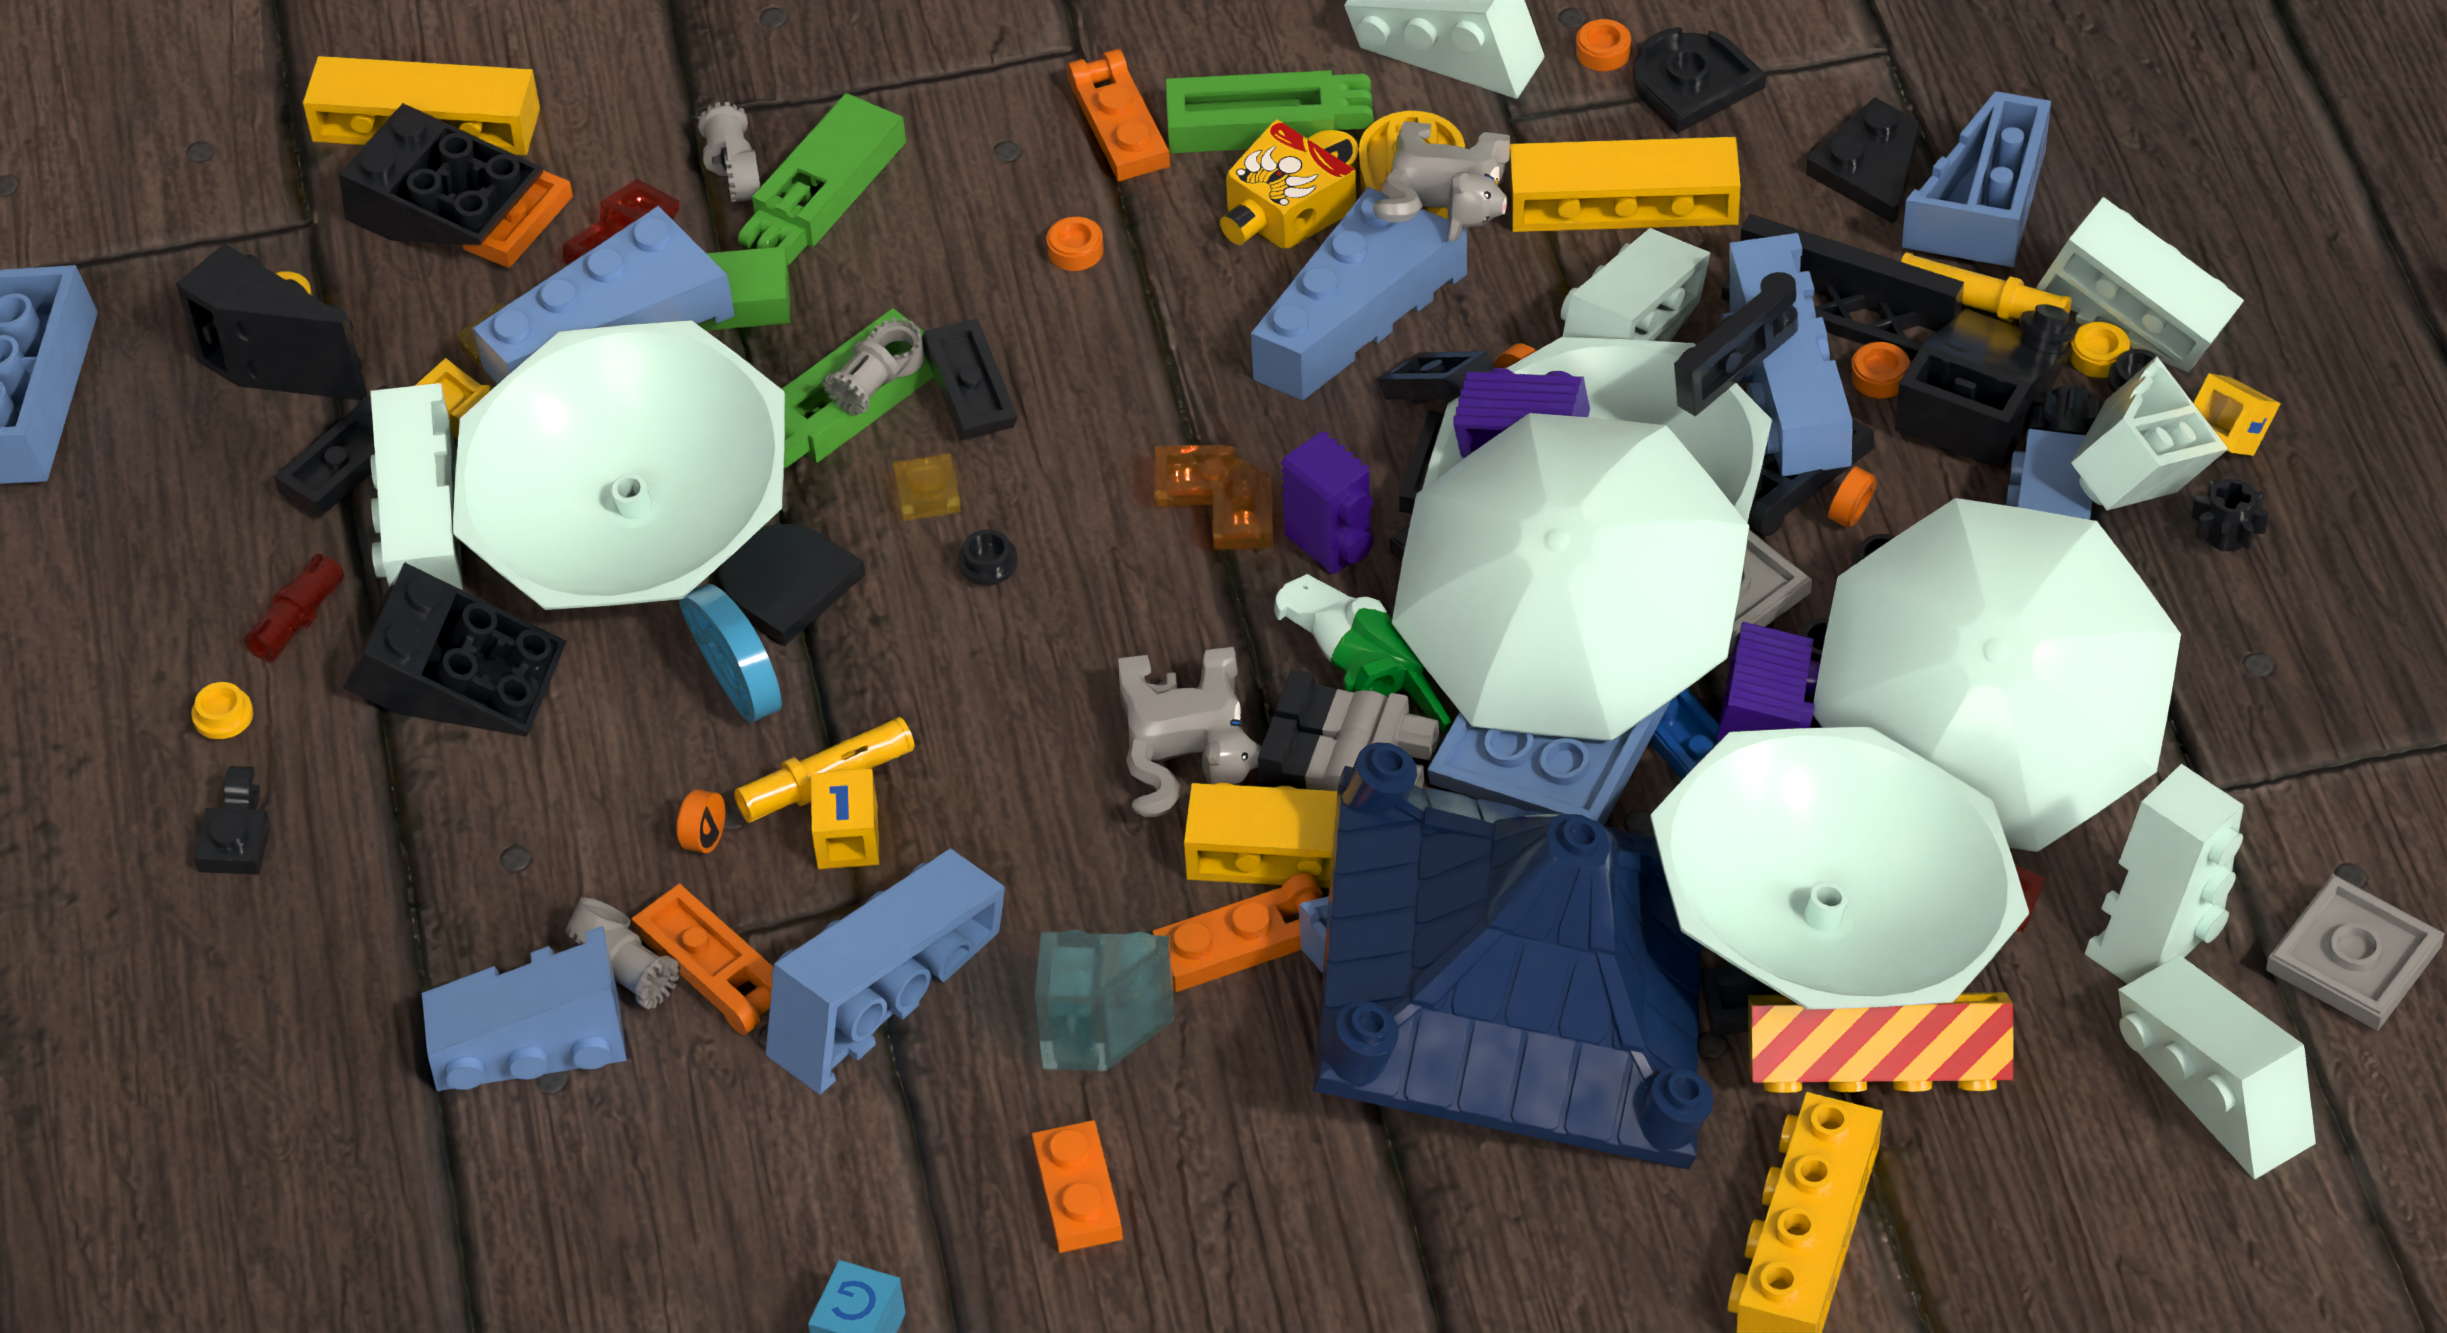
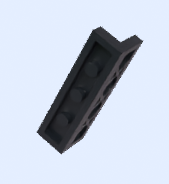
[1721,214,1964,361]

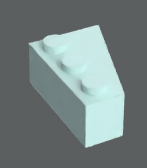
[1344,0,1545,99]
[2036,197,2244,373]
[1561,228,1710,342]
[2071,356,2228,511]
[371,383,463,590]
[2085,764,2244,984]
[2118,955,2316,1180]

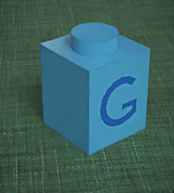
[808,1260,906,1333]

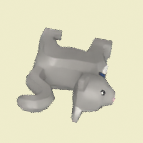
[1373,121,1510,242]
[1118,647,1262,817]

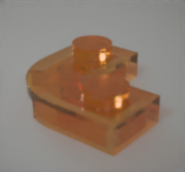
[1154,445,1273,550]

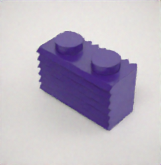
[1453,368,1590,458]
[1280,432,1374,574]
[1717,622,1820,742]

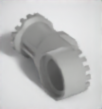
[698,102,760,203]
[823,318,924,416]
[565,897,680,1009]

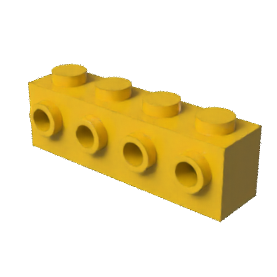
[1728,1092,1883,1333]

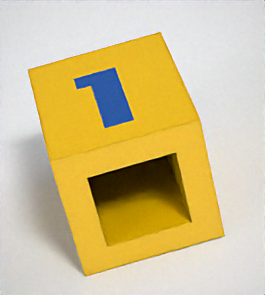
[2193,373,2281,456]
[811,769,880,869]

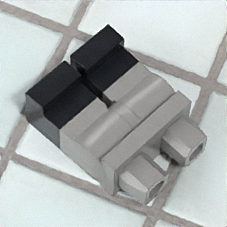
[1258,669,1439,791]

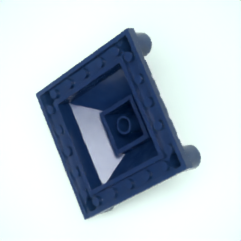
[1313,742,1714,1169]

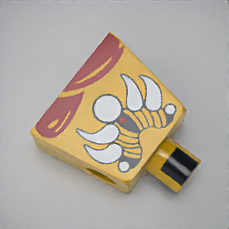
[1220,119,1356,249]

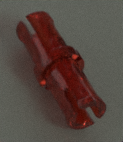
[244,553,345,663]

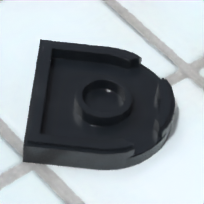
[1633,27,1766,134]
[721,524,865,646]

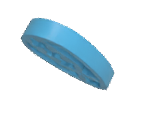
[679,583,782,723]

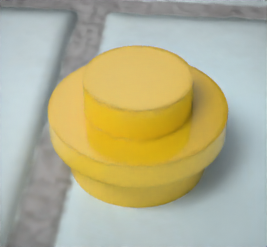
[191,682,253,739]

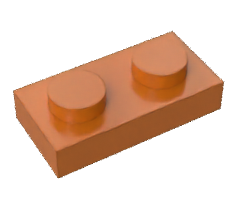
[463,170,573,268]
[1032,1120,1123,1253]

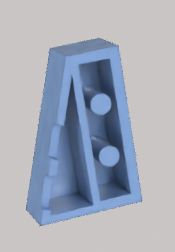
[1902,91,2051,268]
[422,926,627,1091]

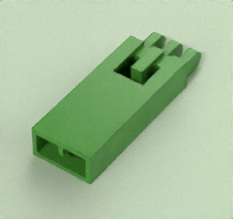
[1166,70,1374,153]
[738,93,906,265]
[697,247,791,331]
[782,308,934,468]

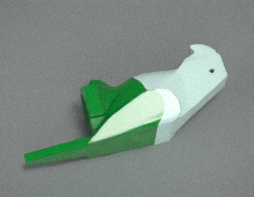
[1274,574,1452,733]

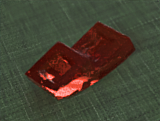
[562,179,680,265]

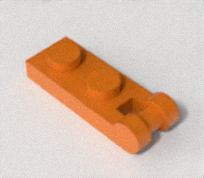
[1066,48,1170,182]
[1152,873,1323,992]
[631,883,774,1036]

